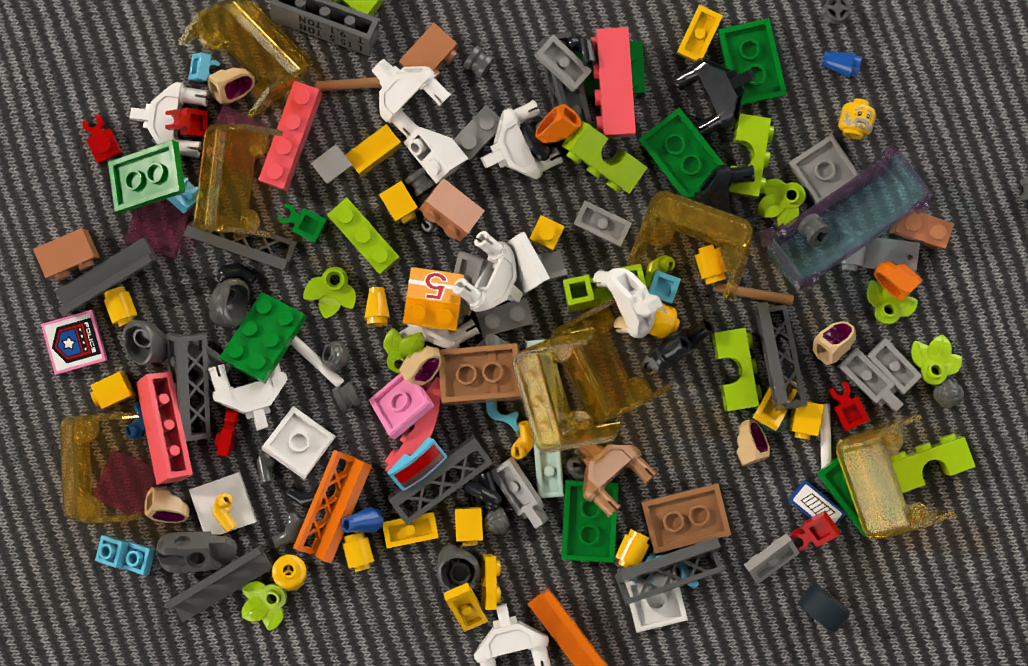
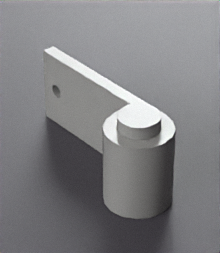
[837,232,920,273]

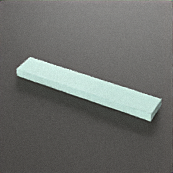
[525,339,564,498]

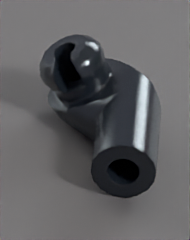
[566,35,596,67]

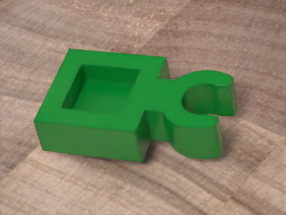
[277,204,328,243]

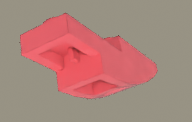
[385,376,441,472]

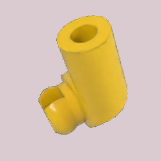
[511,421,534,460]
[212,493,237,533]

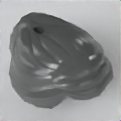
[208,278,250,328]
[123,320,167,365]
[437,544,481,591]

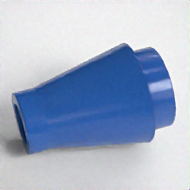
[822,51,862,78]
[342,507,383,533]

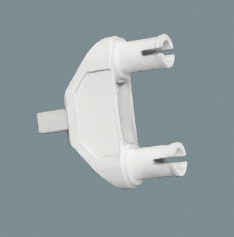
[372,59,451,138]
[130,82,209,158]
[480,100,563,179]
[453,231,523,312]
[593,268,663,338]
[399,319,480,349]
[208,363,288,431]
[474,604,551,666]

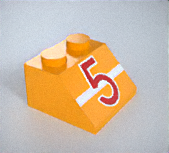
[403,267,464,331]

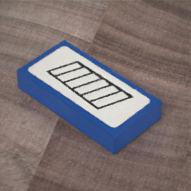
[788,480,846,525]

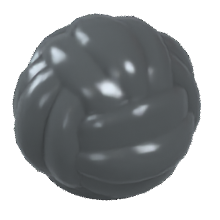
[322,341,350,370]
[933,379,964,409]
[483,507,510,535]

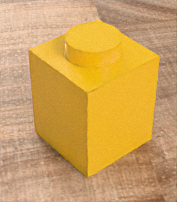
[379,181,419,224]
[529,215,565,252]
[91,372,136,409]
[788,400,824,440]
[455,506,483,546]

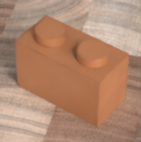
[399,23,458,79]
[419,178,485,241]
[889,207,954,251]
[33,228,100,282]

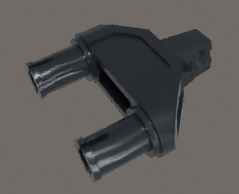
[674,58,756,137]
[681,164,757,238]
[640,319,714,377]

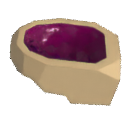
[207,67,255,104]
[813,321,856,365]
[399,346,442,386]
[736,419,770,466]
[144,487,189,523]

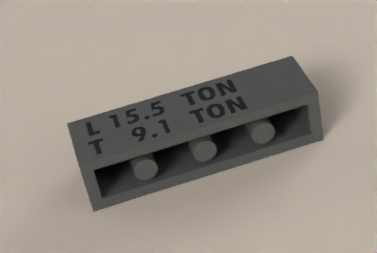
[270,0,379,56]

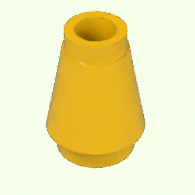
[364,287,390,327]

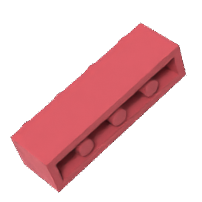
[591,27,636,138]
[258,81,323,192]
[136,372,193,485]

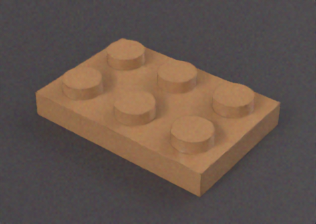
[641,483,731,554]

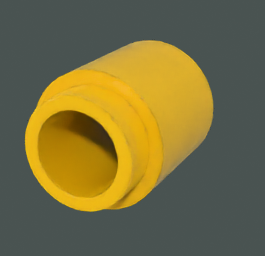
[695,245,727,285]
[104,286,138,327]
[615,529,650,568]
[342,532,374,572]

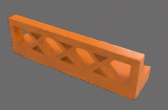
[293,450,372,563]
[528,587,608,666]

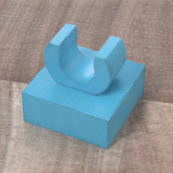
[188,52,220,82]
[167,177,203,214]
[648,270,681,304]

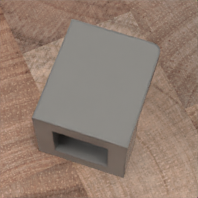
[311,144,354,184]
[537,250,567,281]

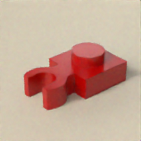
[165,108,208,138]
[82,114,123,164]
[829,382,870,431]
[214,410,240,457]
[790,511,840,551]

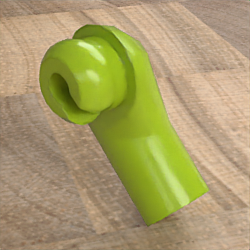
[645,255,675,288]

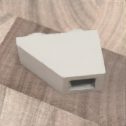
[404,127,468,184]

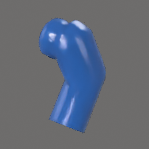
[125,401,146,439]

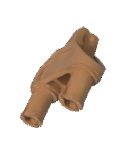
[578,437,657,518]

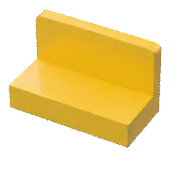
[345,124,403,177]

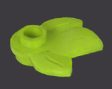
[756,179,806,230]
[303,267,356,318]
[867,280,918,325]
[383,328,425,373]
[911,335,962,385]
[242,581,287,631]

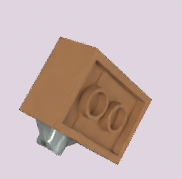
[439,334,524,406]

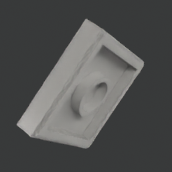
[787,134,861,207]

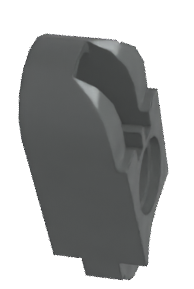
[156,531,237,573]

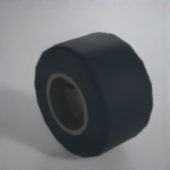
[798,583,850,633]

